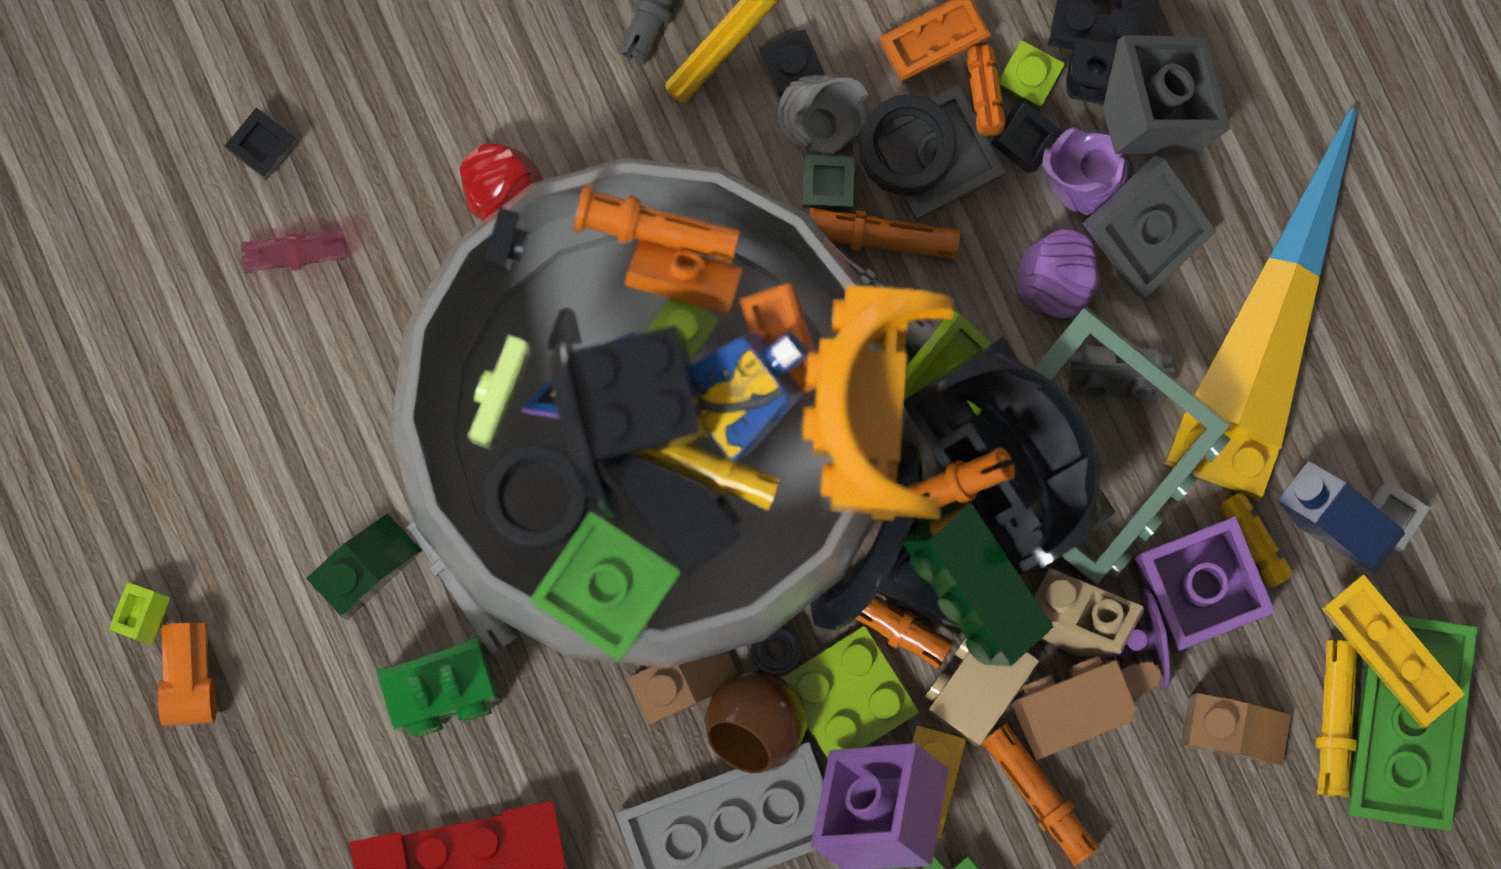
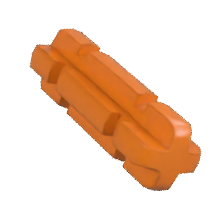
[967,44,1005,137]

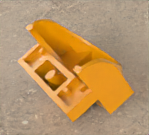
[802,285,954,521]

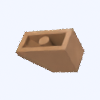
[627,651,738,727]
[1180,693,1291,765]

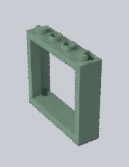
[1033,306,1231,585]

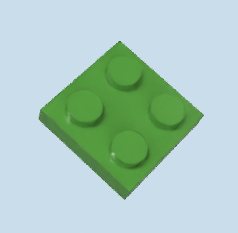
[529,511,681,663]

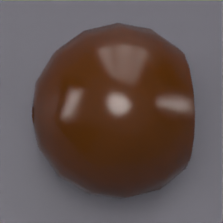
[704,671,807,774]

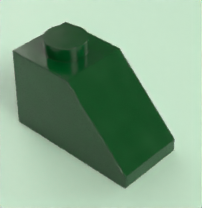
[306,513,423,620]

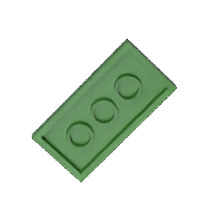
[1346,615,1477,831]

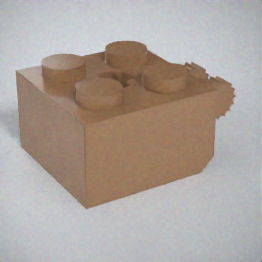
[1011,656,1163,760]

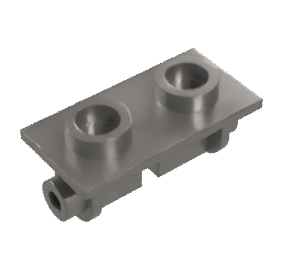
[1067,345,1175,401]

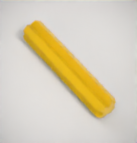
[665,0,778,103]

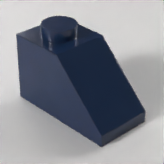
[1277,461,1405,573]

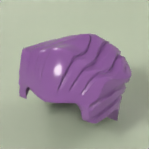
[1043,127,1132,215]
[1016,229,1101,318]

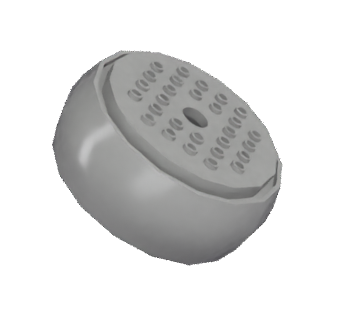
[390,157,883,668]

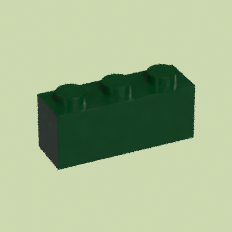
[901,503,1054,666]

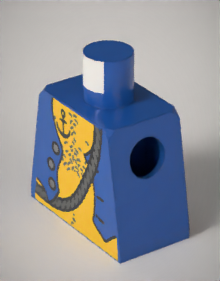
[692,331,808,461]

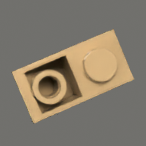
[1034,568,1144,657]

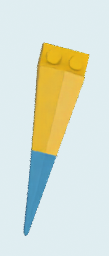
[1164,107,1356,501]

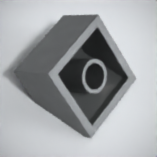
[1103,35,1231,154]

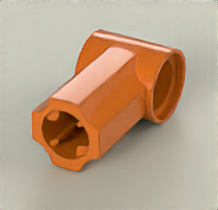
[158,623,217,726]

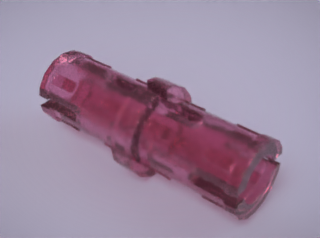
[241,228,347,274]

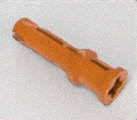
[573,184,740,264]

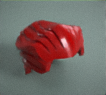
[459,143,544,221]

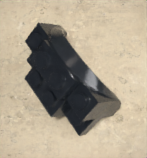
[903,336,1115,575]

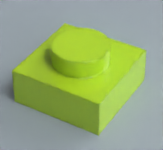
[999,40,1065,111]
[646,298,719,363]
[108,582,170,646]

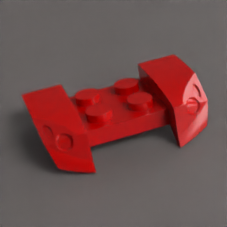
[349,800,566,869]

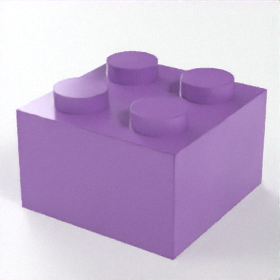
[1133,516,1275,654]
[811,743,949,869]

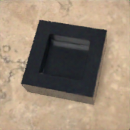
[759,29,825,97]
[991,101,1062,173]
[225,107,298,181]
[484,208,530,274]

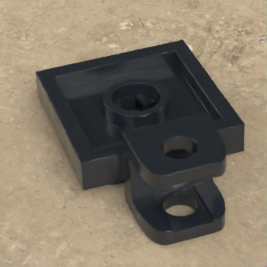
[1048,0,1159,105]

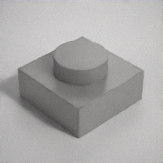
[1370,480,1430,552]

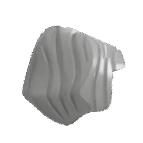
[778,75,869,154]

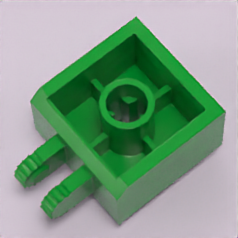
[376,638,501,739]

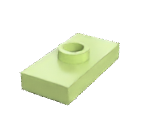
[468,335,531,449]

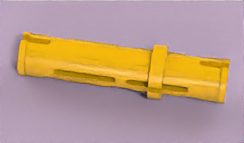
[629,443,782,511]
[1315,640,1357,797]

